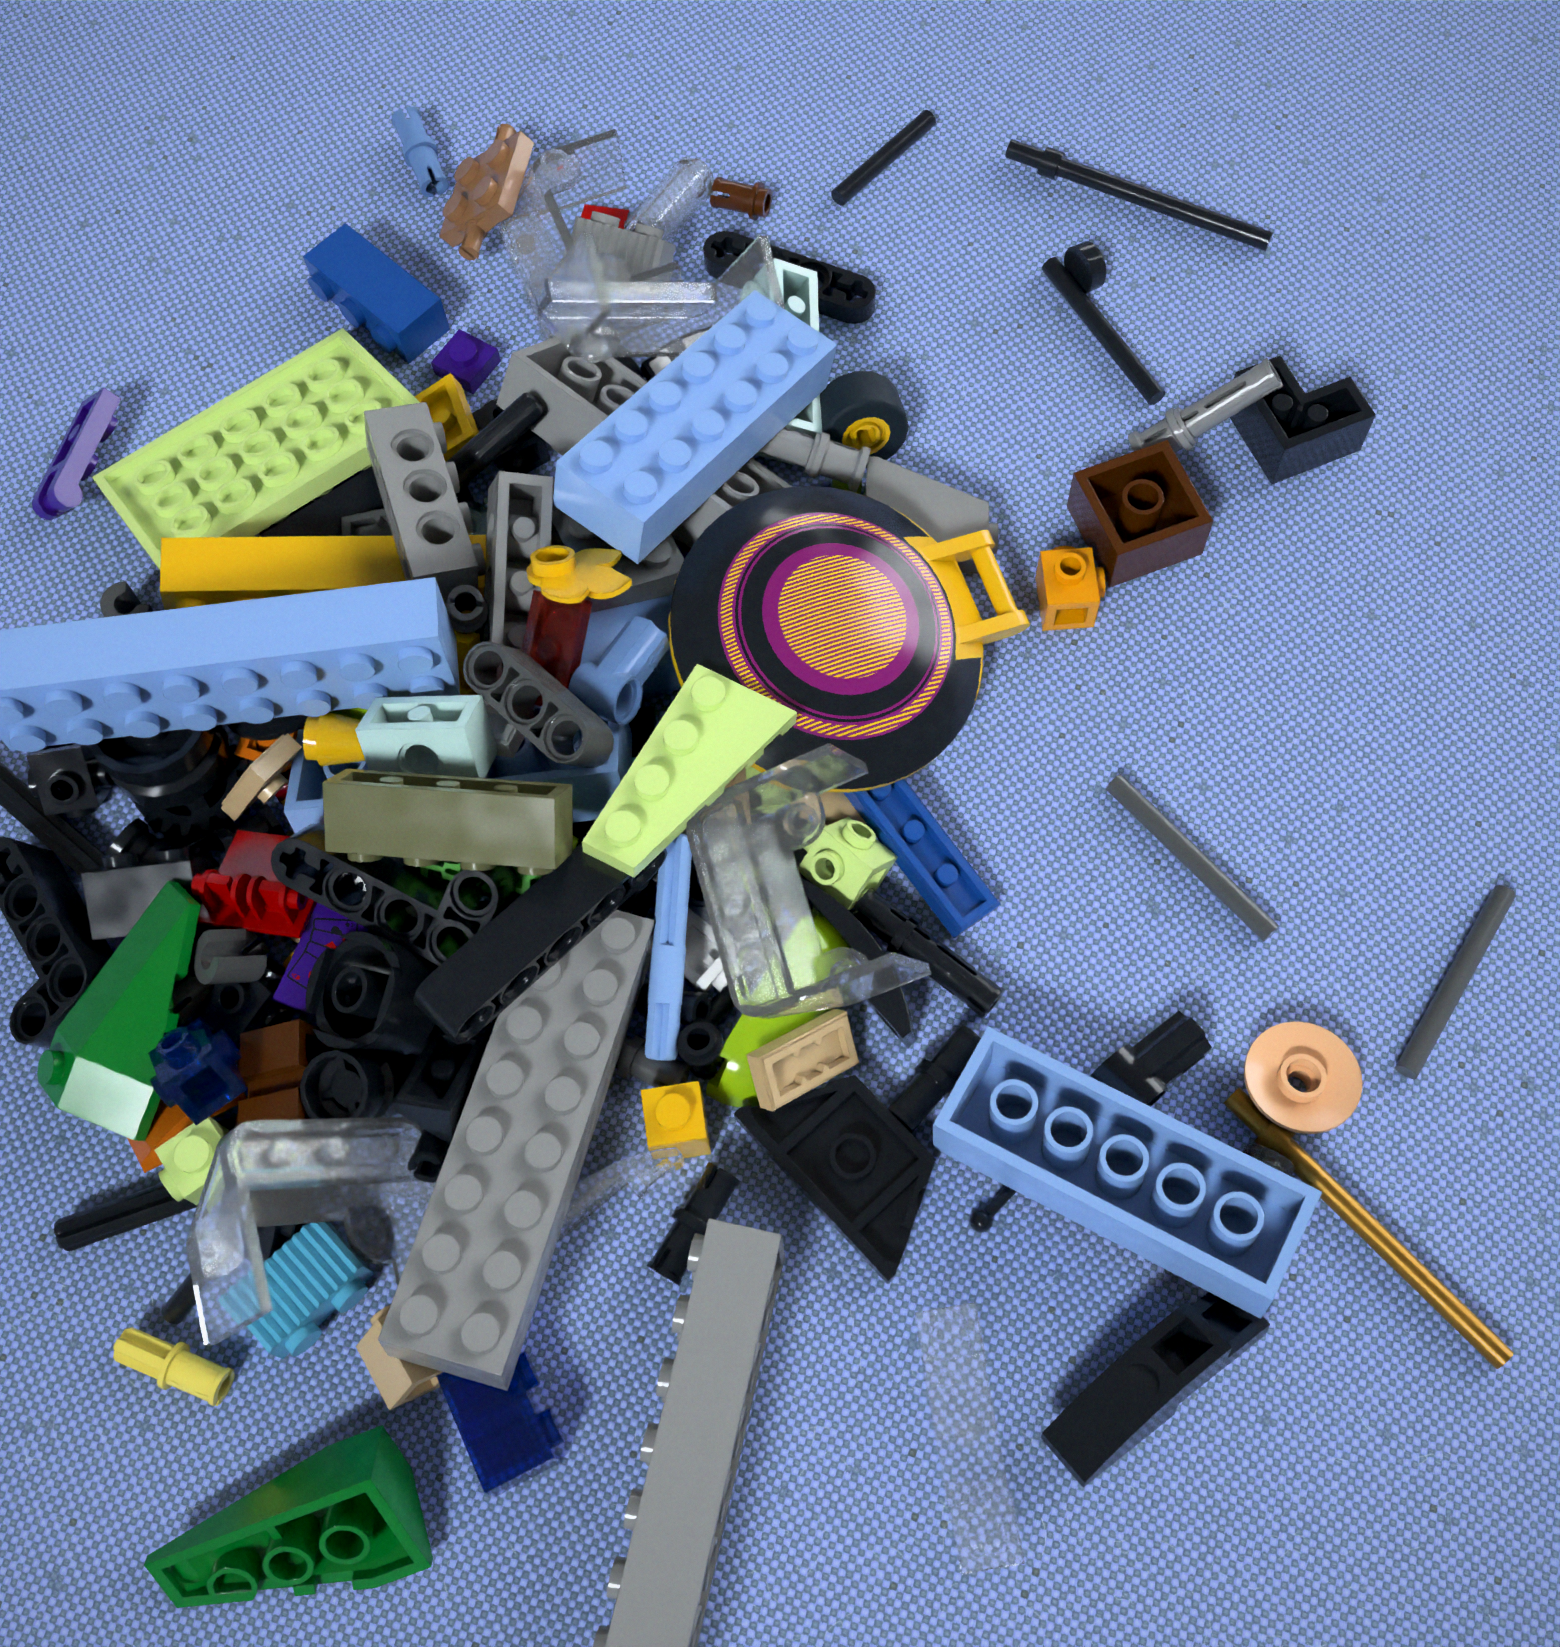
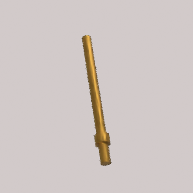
[1223,1087,1514,1369]

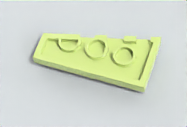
[582,664,797,878]

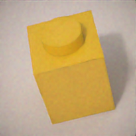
[641,1081,711,1163]

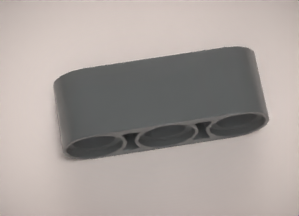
[463,642,614,768]

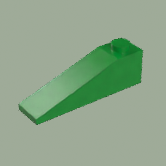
[37,881,201,1141]
[144,1425,433,1608]

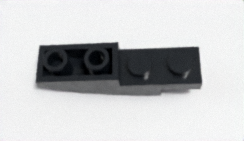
[1041,1292,1270,1488]

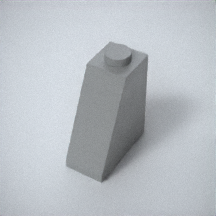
[866,456,998,573]

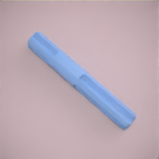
[645,833,693,1061]

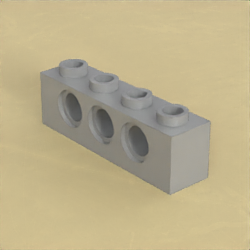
[364,402,486,604]
[482,471,553,699]

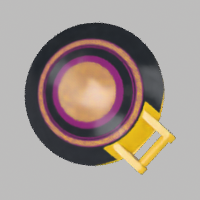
[668,486,1030,793]

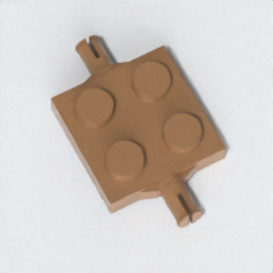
[439,123,534,261]

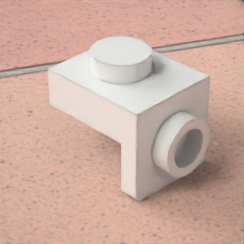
[684,909,742,993]

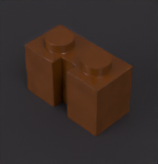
[236,1019,333,1159]

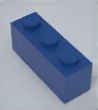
[303,223,450,364]

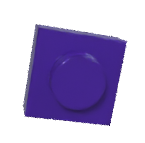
[431,329,501,394]

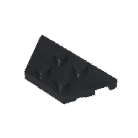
[734,1075,936,1285]

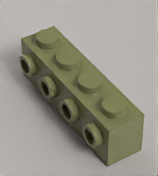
[322,769,573,876]

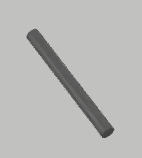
[1106,774,1280,942]
[1395,885,1516,1079]

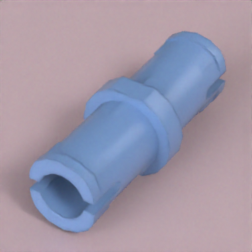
[391,106,449,197]

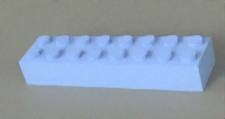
[0,577,460,752]

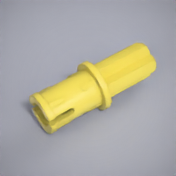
[113,1327,235,1406]

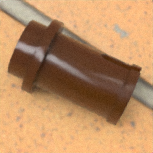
[710,177,772,221]

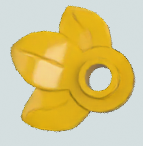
[526,545,632,604]

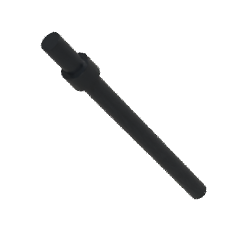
[1005,139,1273,251]

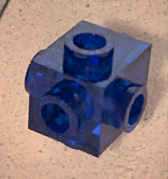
[148,1018,247,1126]

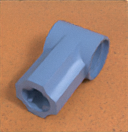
[568,616,670,726]

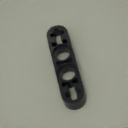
[703,231,876,324]

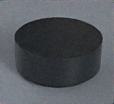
[1064,241,1106,293]

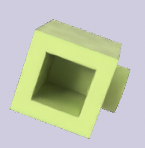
[154,1114,251,1211]

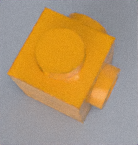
[1035,546,1105,631]

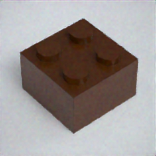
[1067,440,1214,588]

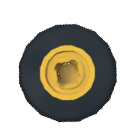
[820,371,909,468]

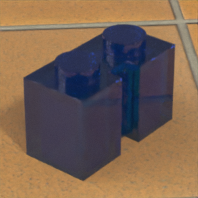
[436,1351,565,1497]

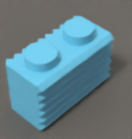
[225,1214,375,1359]

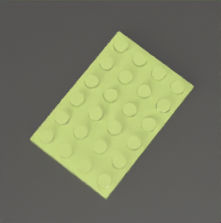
[92,328,434,570]

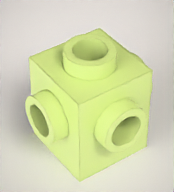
[797,816,898,910]

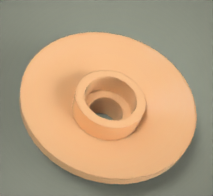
[1244,1021,1362,1134]

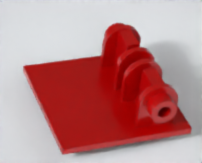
[191,830,317,938]

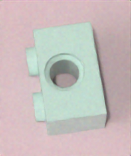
[355,695,498,778]

